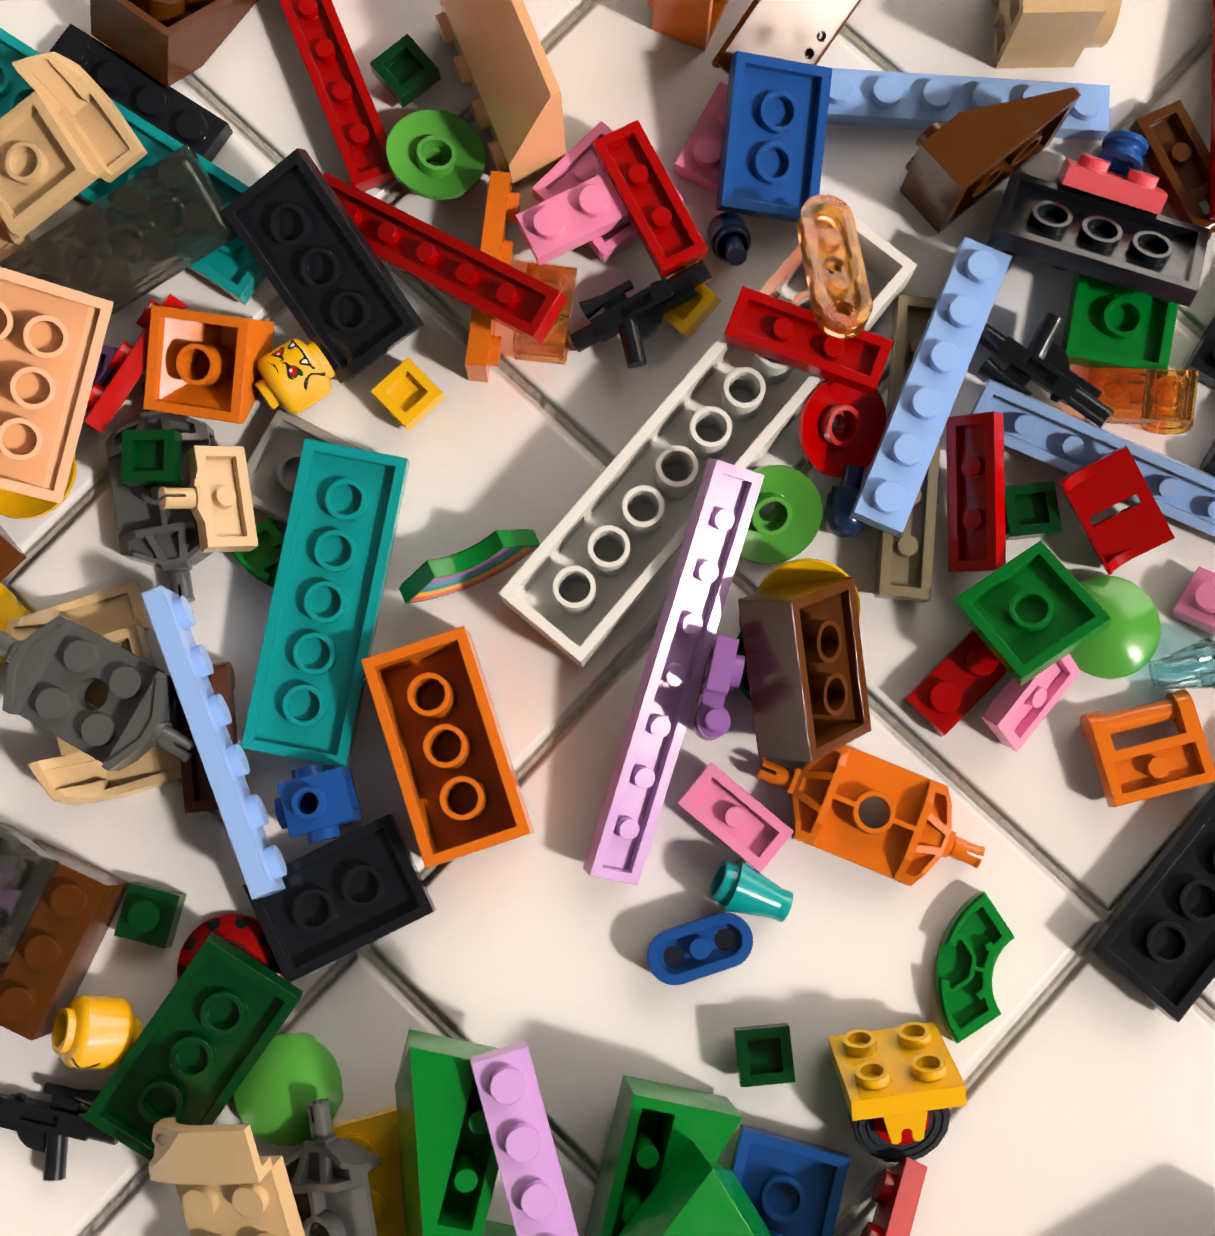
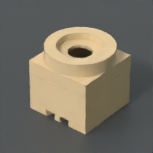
[992,0,1122,69]

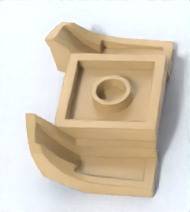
[0,52,148,268]
[2,581,182,806]
[149,1117,305,1236]

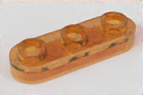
[797,195,873,338]

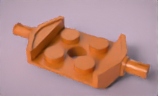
[756,745,985,886]

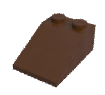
[90,0,258,87]
[900,87,1081,234]

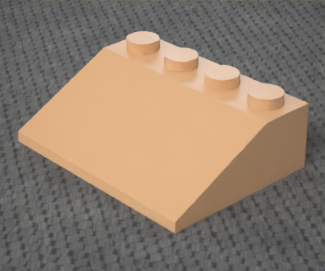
[435,0,566,188]
[0,267,114,504]

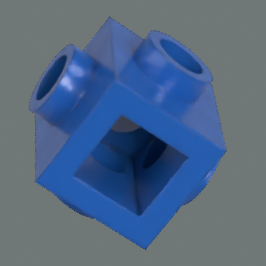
[274,763,363,844]

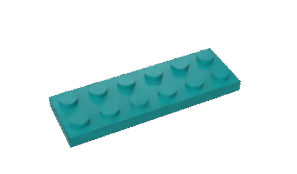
[241,438,410,767]

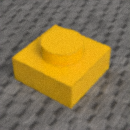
[663,268,721,340]
[371,357,445,432]

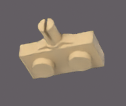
[158,445,259,553]

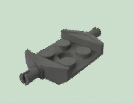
[105,382,214,603]
[0,615,197,771]
[284,1098,381,1236]

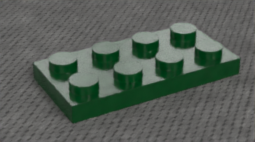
[82,932,304,1160]

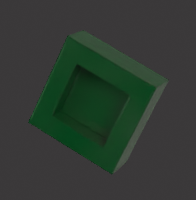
[370,34,441,108]
[121,429,182,487]
[1005,481,1062,541]
[114,882,186,949]
[733,1023,795,1087]

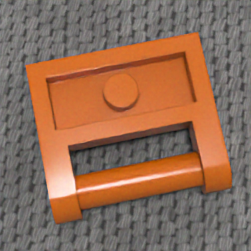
[1080,689,1215,807]

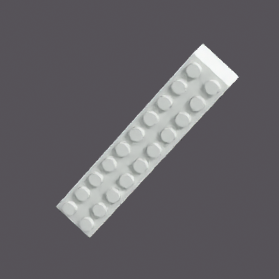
[498,202,917,669]

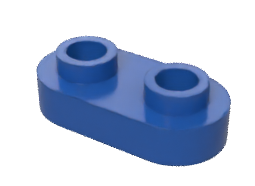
[647,911,753,985]

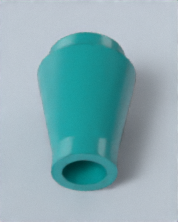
[709,859,793,922]

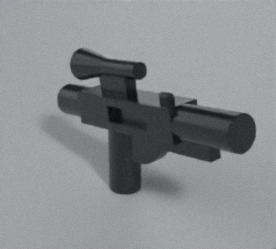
[570,259,712,368]
[977,312,1114,428]
[0,1082,118,1181]

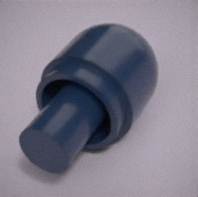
[707,212,751,266]
[824,464,864,537]

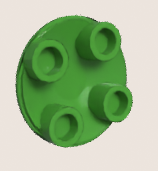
[1069,575,1161,679]
[234,1032,343,1146]

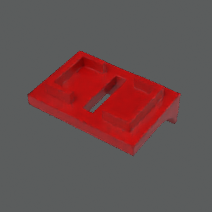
[1057,445,1175,575]

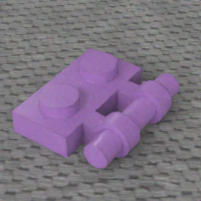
[693,635,745,741]

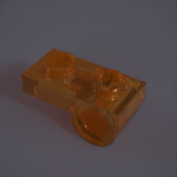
[513,263,577,365]
[1083,367,1199,435]

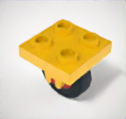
[828,1022,967,1162]

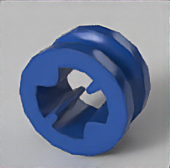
[1098,130,1149,176]

